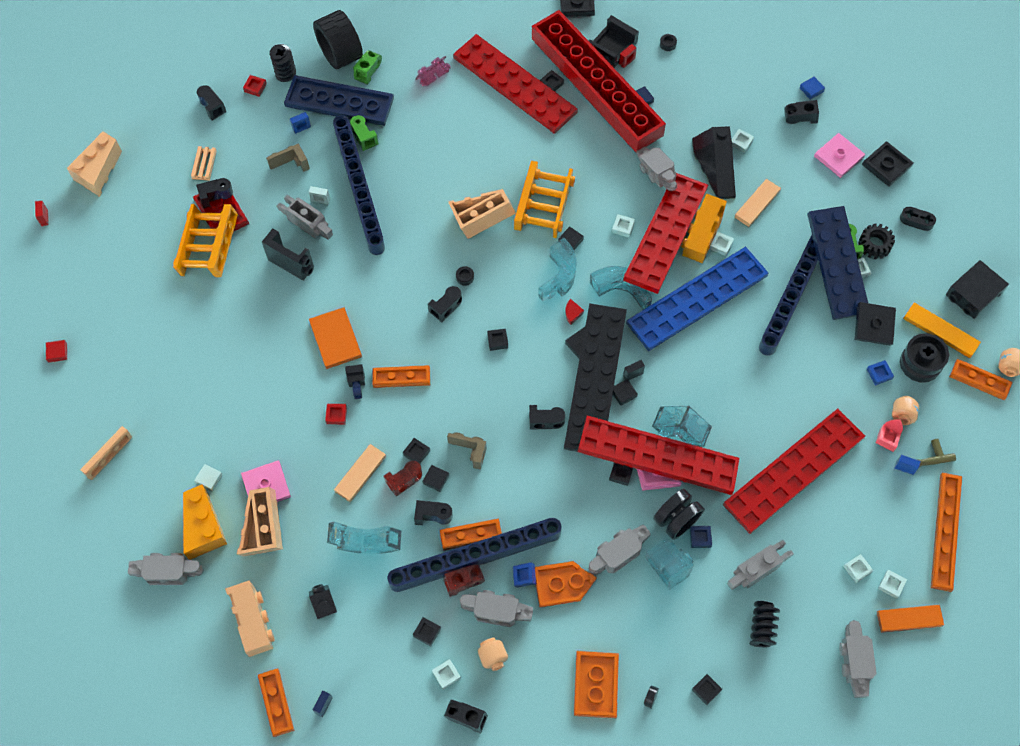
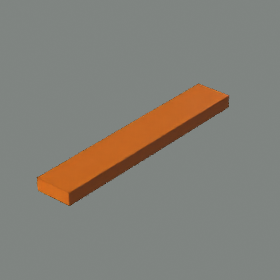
[931,472,962,592]

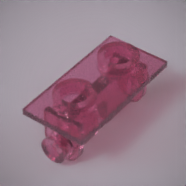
[415,56,451,86]

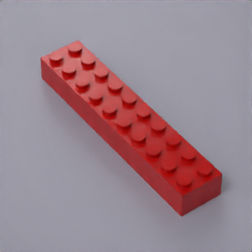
[532,10,666,153]

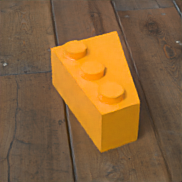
[681,193,727,263]
[183,484,227,560]

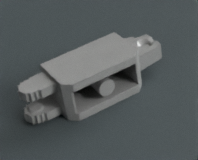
[636,147,677,191]
[276,195,333,240]
[588,524,651,576]
[727,540,794,590]
[128,553,204,585]
[460,590,533,627]
[839,620,877,698]

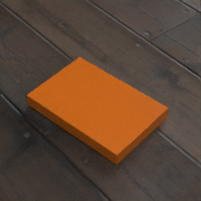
[309,307,362,369]
[574,651,619,719]

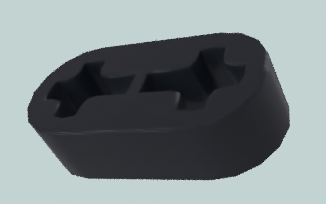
[900,207,936,231]

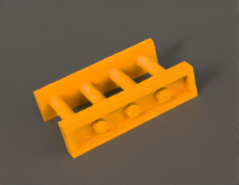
[514,160,575,238]
[173,204,238,277]

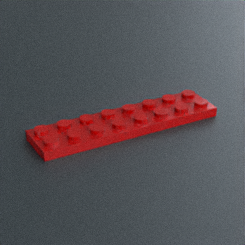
[453,34,578,134]
[623,172,708,294]
[723,408,866,534]
[577,415,740,495]

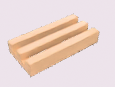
[191,146,217,181]

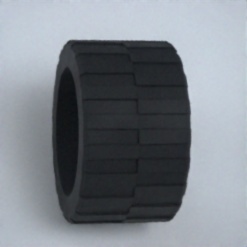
[313,10,363,69]

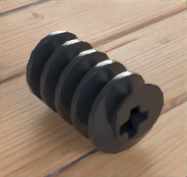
[269,44,296,82]
[749,601,780,648]

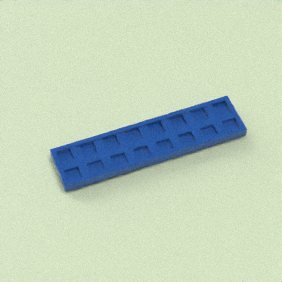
[626,246,769,352]

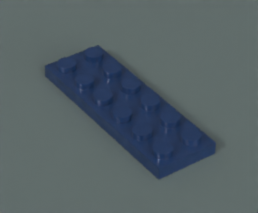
[284,75,394,126]
[807,206,868,320]

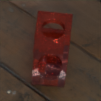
[383,461,422,497]
[443,564,485,597]

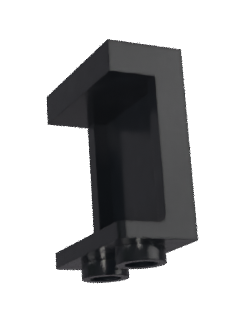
[589,15,639,68]
[262,228,314,281]
[946,260,1009,319]

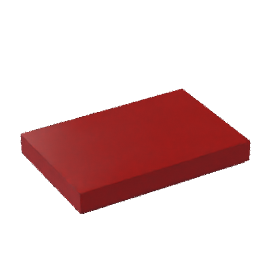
[193,194,249,237]

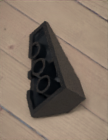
[692,126,736,199]

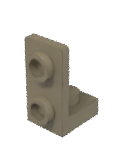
[266,143,310,172]
[447,432,487,470]

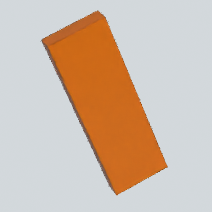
[949,359,1012,400]
[373,365,430,388]
[440,519,502,551]
[877,605,944,633]
[258,668,295,737]

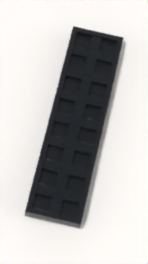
[564,303,627,452]

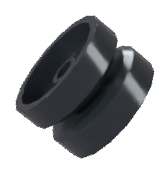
[900,333,949,382]
[653,488,705,540]

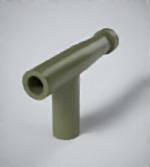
[917,439,956,467]

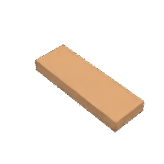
[734,179,781,227]
[80,426,132,480]
[334,444,386,502]

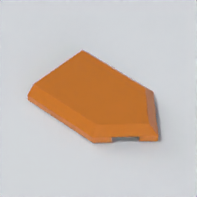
[535,561,597,608]

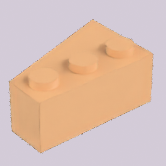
[67,131,122,197]
[448,189,516,239]
[237,487,283,557]
[225,580,275,657]

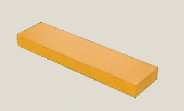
[903,302,981,358]

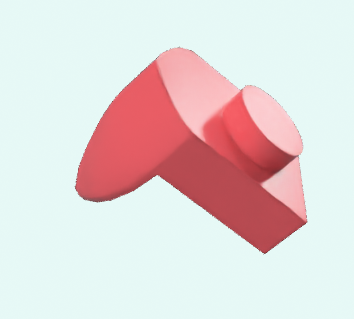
[875,419,903,452]

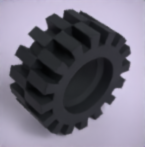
[858,223,895,259]

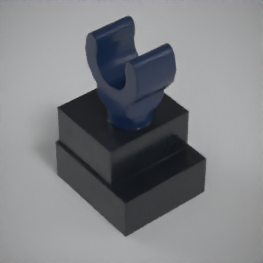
[345,364,365,399]

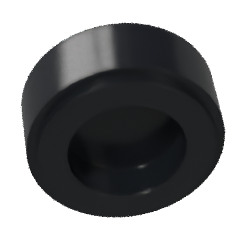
[660,34,677,51]
[456,266,474,286]
[644,686,659,709]

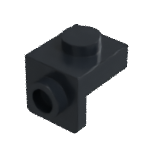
[309,584,337,619]

